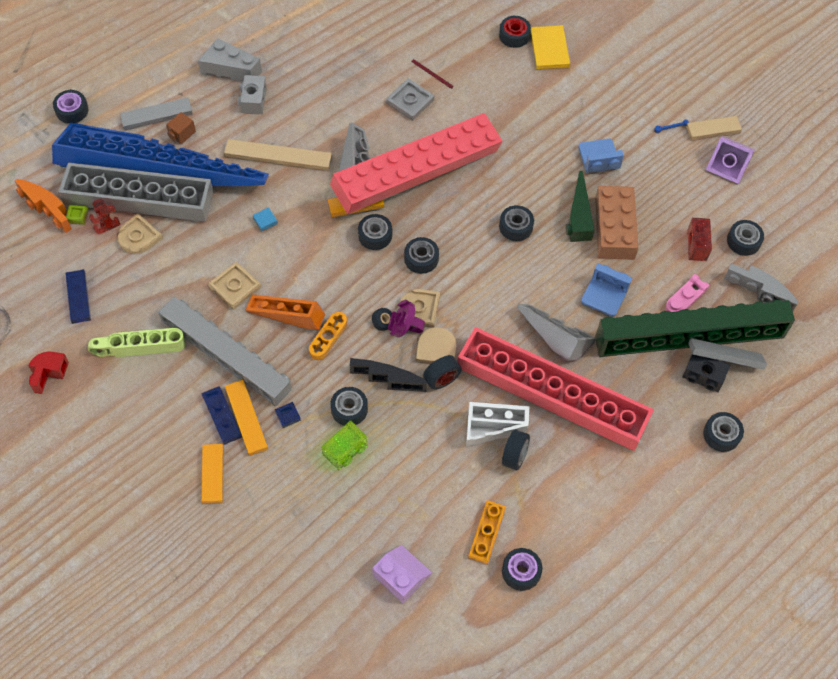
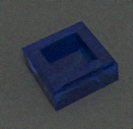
[275,402,301,428]

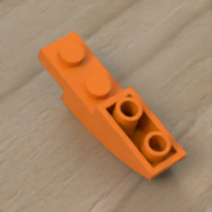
[15,179,72,233]

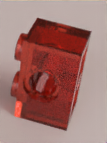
[687,218,712,261]

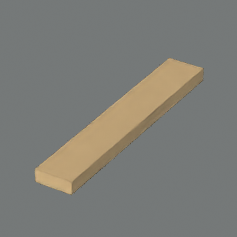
[224,139,332,171]

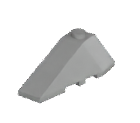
[339,122,370,171]
[517,304,596,362]

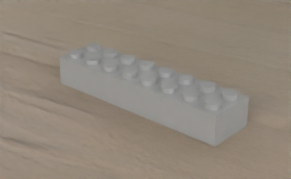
[59,163,213,222]

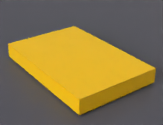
[530,25,570,70]

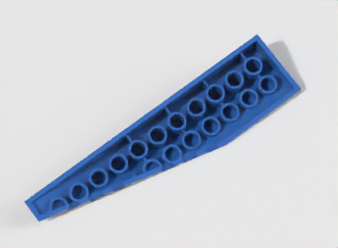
[52,123,269,186]

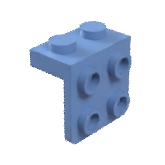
[578,139,624,173]
[581,263,632,317]

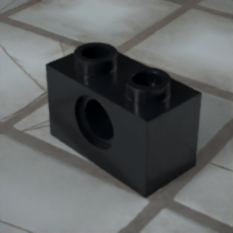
[682,354,730,392]

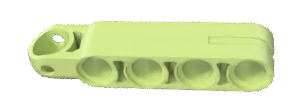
[88,328,186,357]

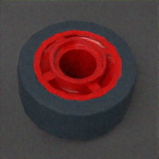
[499,15,531,48]

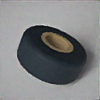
[372,308,392,331]

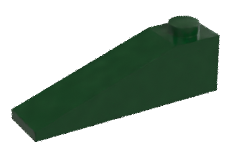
[566,171,595,242]

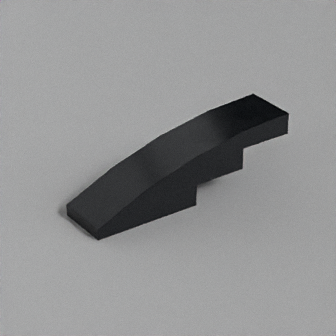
[350,358,427,392]

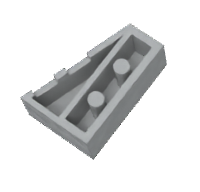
[198,38,262,82]

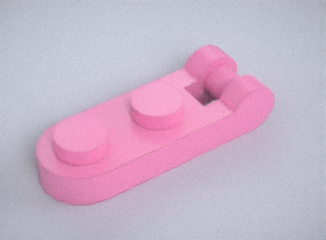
[665,274,710,312]

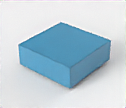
[253,207,278,231]

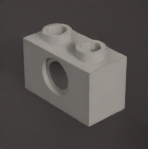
[238,75,267,114]

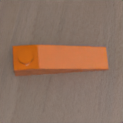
[245,294,325,330]

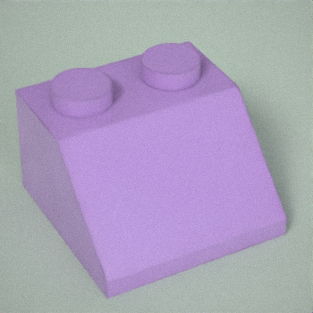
[706,136,755,184]
[372,545,432,604]

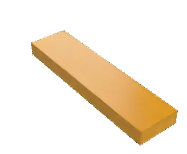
[225,380,268,456]

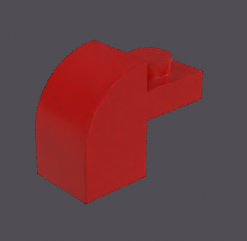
[28,351,69,394]

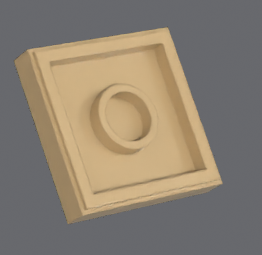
[208,262,261,310]

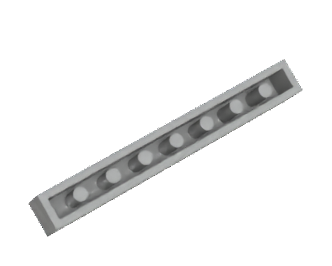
[158,297,291,406]

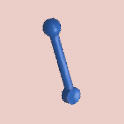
[654,120,689,133]

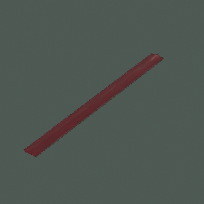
[411,59,454,89]

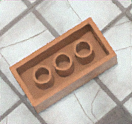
[595,186,639,260]

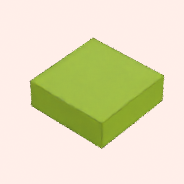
[66,205,89,225]

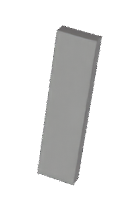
[120,98,193,130]
[688,338,767,369]

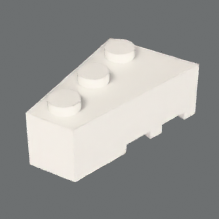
[466,402,529,447]

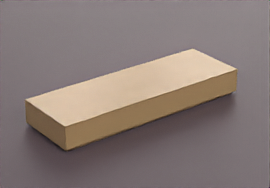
[686,116,742,141]

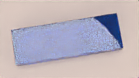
[65,269,91,324]
[201,386,242,445]

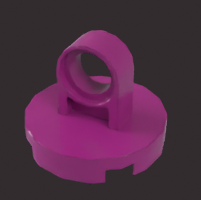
[388,300,425,338]

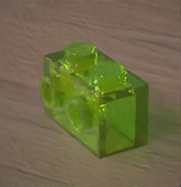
[321,421,368,470]

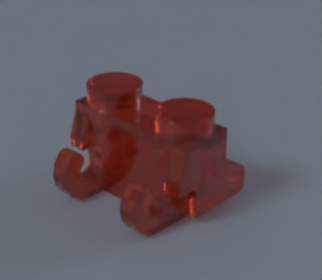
[89,199,121,234]

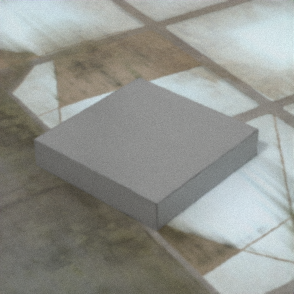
[386,78,434,121]

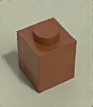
[166,112,196,144]

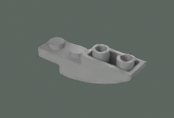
[724,264,798,311]

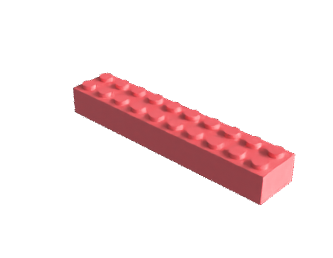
[330,113,503,215]
[457,327,654,451]

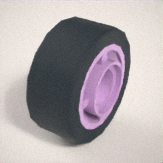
[53,90,89,124]
[502,548,543,591]

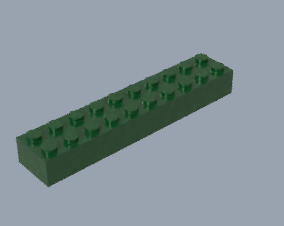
[595,300,795,357]

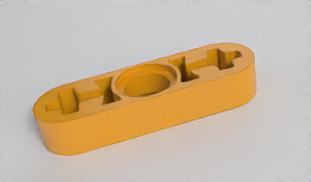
[309,312,347,360]

